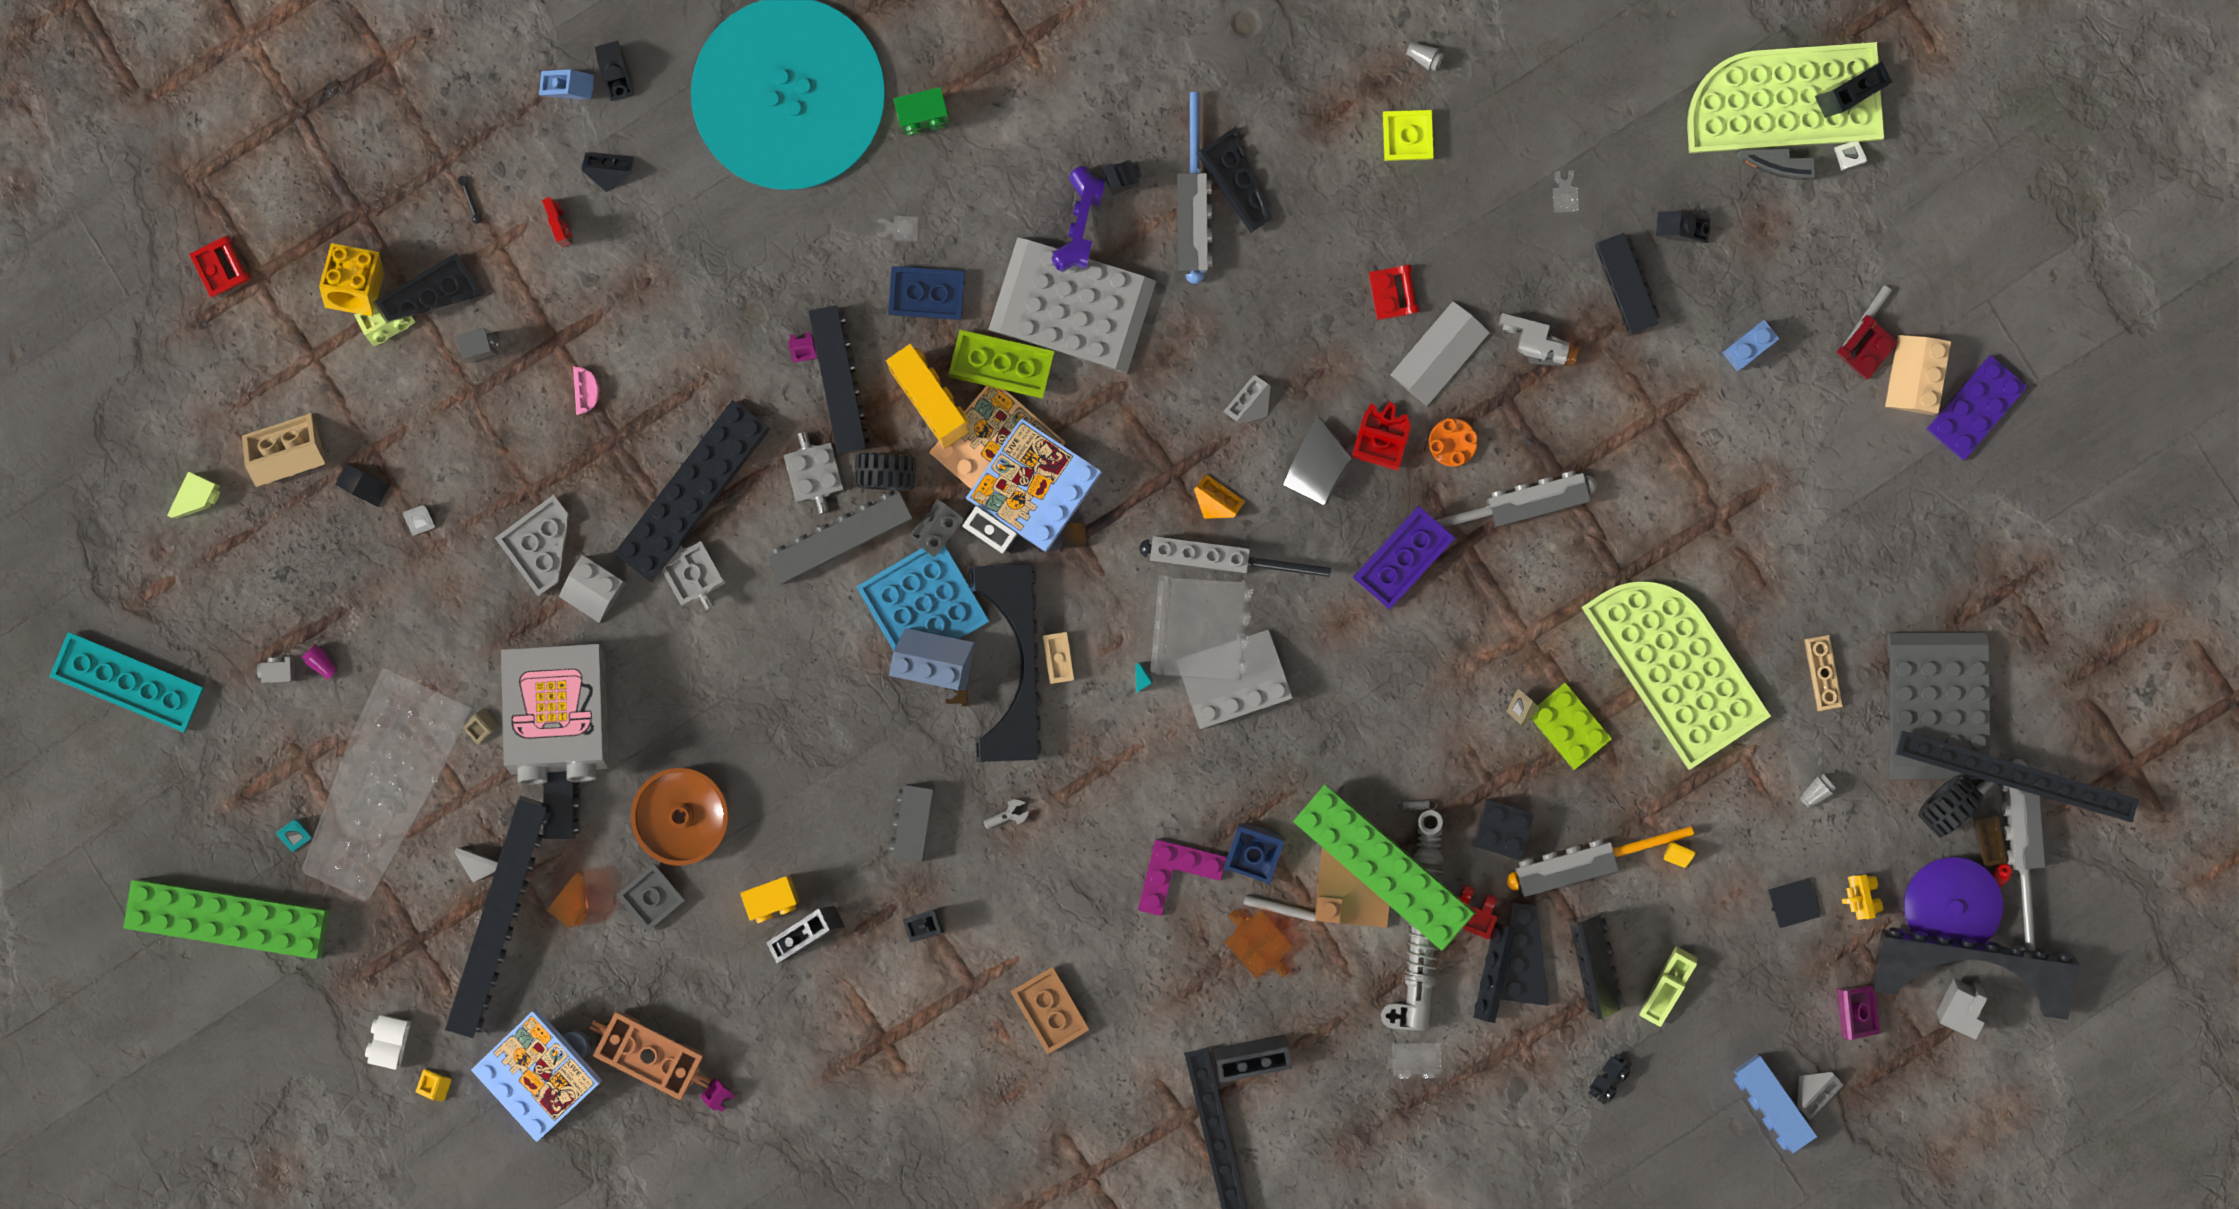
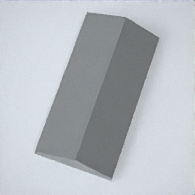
[1390,302,1490,406]

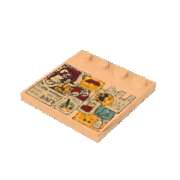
[929,386,1066,490]

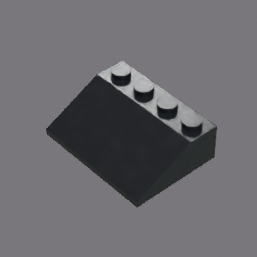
[1569,913,1623,1020]

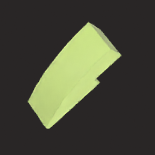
[1639,946,1697,1027]

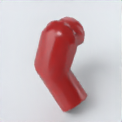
[1991,864,2012,887]

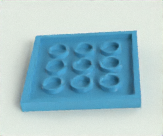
[856,545,989,651]

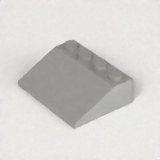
[1176,630,1292,729]

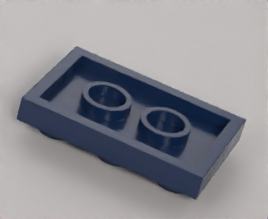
[888,266,965,320]

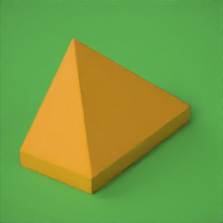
[1194,474,1245,519]

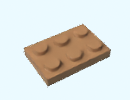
[1010,966,1090,1055]

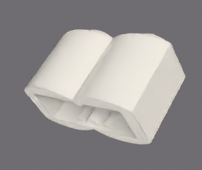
[365,1015,411,1070]

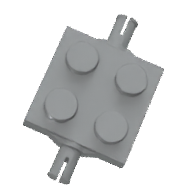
[783,432,843,514]
[662,541,725,611]

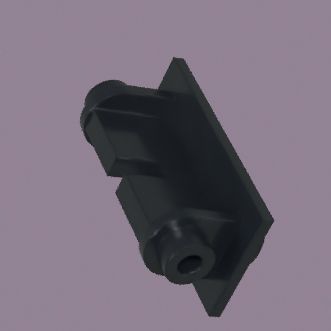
[1588,1054,1632,1105]

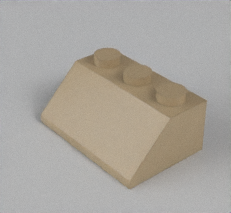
[1885,335,1951,416]
[242,413,325,487]

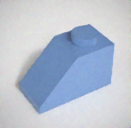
[539,69,594,100]

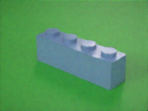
[1733,1054,1817,1153]

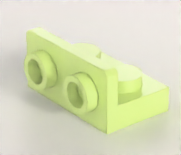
[354,307,415,346]

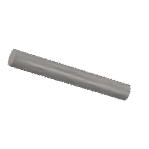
[1843,285,1892,346]
[1243,895,1315,922]

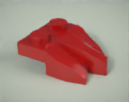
[1352,401,1411,471]

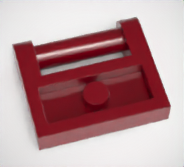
[1836,315,1898,380]

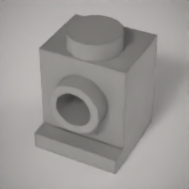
[257,657,296,683]

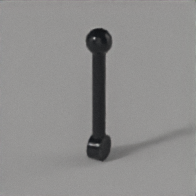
[458,176,482,224]

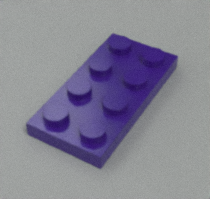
[1926,355,2027,461]
[1353,505,1455,610]

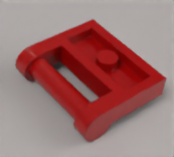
[189,235,251,298]
[1368,265,1420,321]

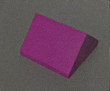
[1837,985,1880,1040]

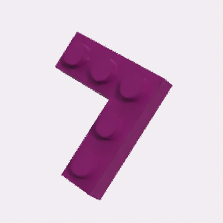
[1138,839,1226,916]

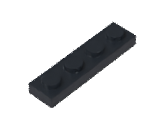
[1473,923,1516,1023]

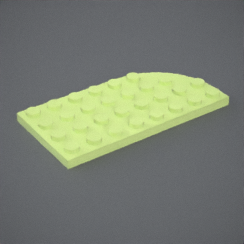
[1687,42,1884,153]
[1581,582,1771,770]

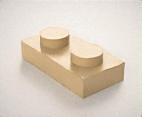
[1043,632,1074,684]

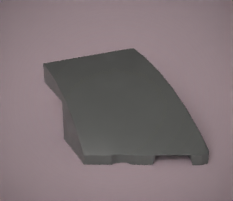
[1284,417,1353,505]

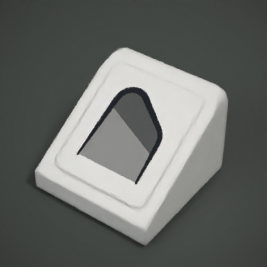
[1834,142,1867,171]

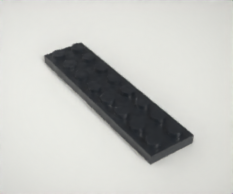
[614,400,771,583]

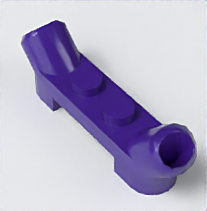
[1052,166,1106,272]

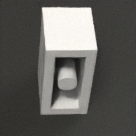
[963,506,1017,555]

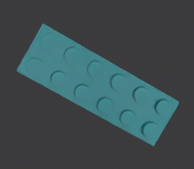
[49,632,204,733]

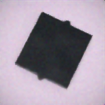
[1768,878,1821,928]

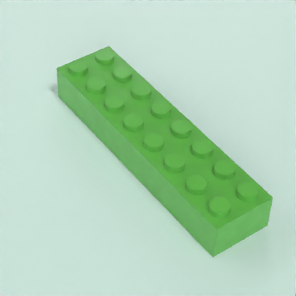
[1293,784,1476,951]
[123,879,330,959]

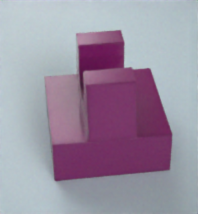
[788,332,817,363]
[700,1078,735,1112]

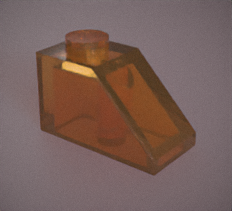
[547,871,588,928]

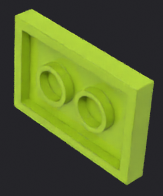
[1531,683,1612,770]

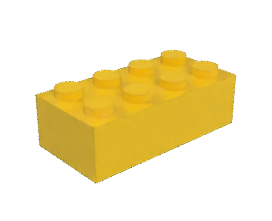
[886,344,969,449]

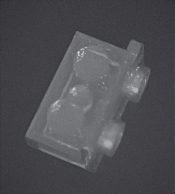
[1391,1042,1442,1079]

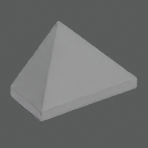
[1223,375,1271,424]
[455,847,498,882]
[1797,1072,1843,1120]

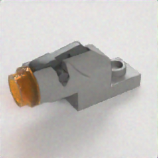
[1498,313,1578,366]

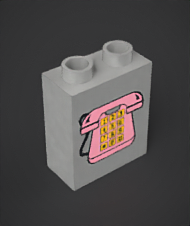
[501,644,609,785]

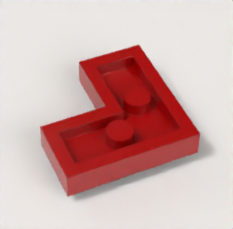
[541,197,573,248]

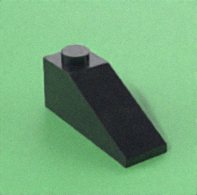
[1815,61,1892,118]
[766,905,845,964]

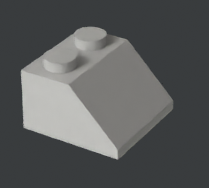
[559,555,626,623]

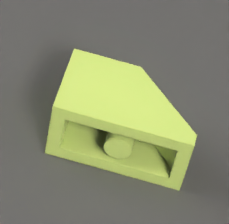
[167,472,220,519]

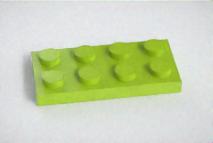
[948,330,1054,398]

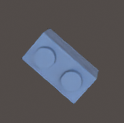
[1722,320,1779,371]

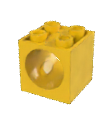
[319,243,384,317]

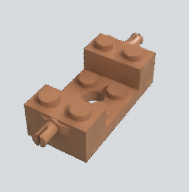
[589,1010,712,1100]

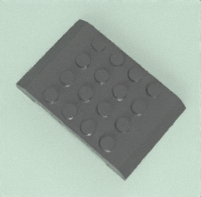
[1887,633,1990,779]

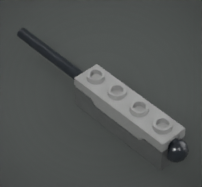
[1139,536,1331,577]

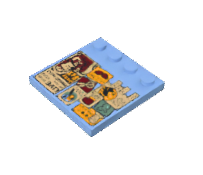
[966,419,1102,553]
[471,1008,602,1142]

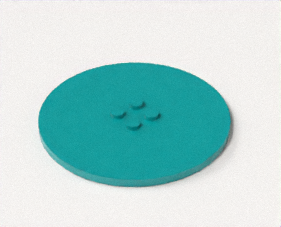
[691,0,885,191]

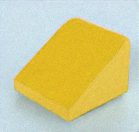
[1664,842,1695,868]
[416,1069,452,1101]

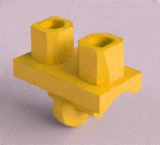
[1841,875,1884,920]

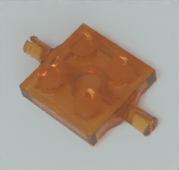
[1224,909,1293,978]

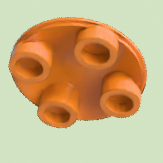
[1429,418,1477,467]

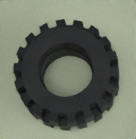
[854,452,917,491]
[1918,774,1984,837]

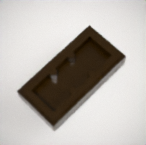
[1973,814,2008,867]

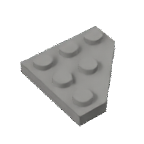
[495,495,569,597]

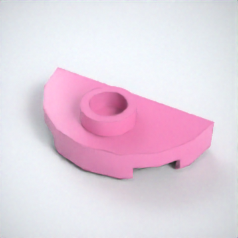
[573,366,600,415]

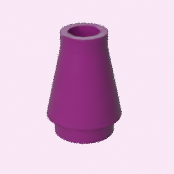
[302,644,338,680]

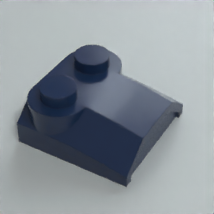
[1223,823,1285,885]

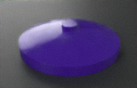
[1903,857,2003,944]

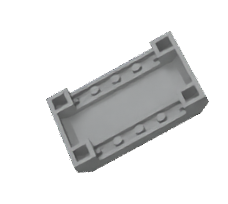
[988,237,1156,374]

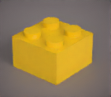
[740,875,800,923]

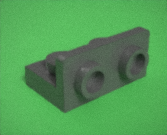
[908,499,963,557]

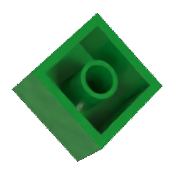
[893,87,950,136]

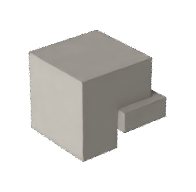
[1936,978,1987,1040]

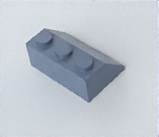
[889,628,975,690]

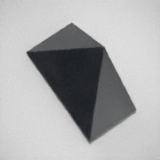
[582,152,634,192]

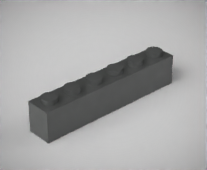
[768,491,913,584]

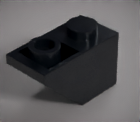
[595,41,634,101]
[1656,211,1711,243]

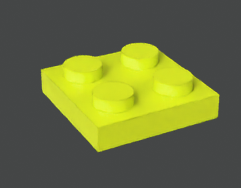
[1383,110,1433,161]

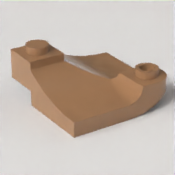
[1315,848,1389,928]

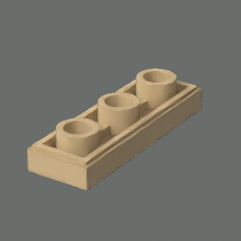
[1804,635,1843,711]

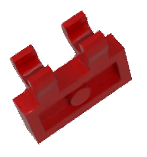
[1460,884,1498,940]

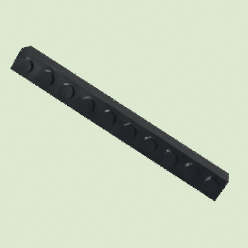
[445,795,551,1038]

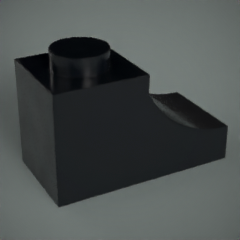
[1103,160,1142,196]

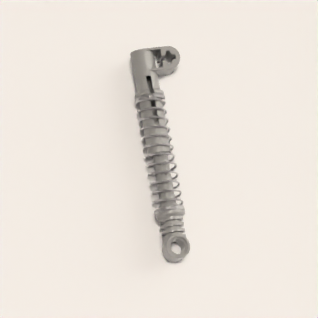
[1381,810,1444,1031]

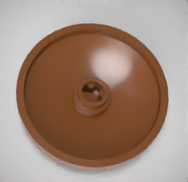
[630,768,729,866]

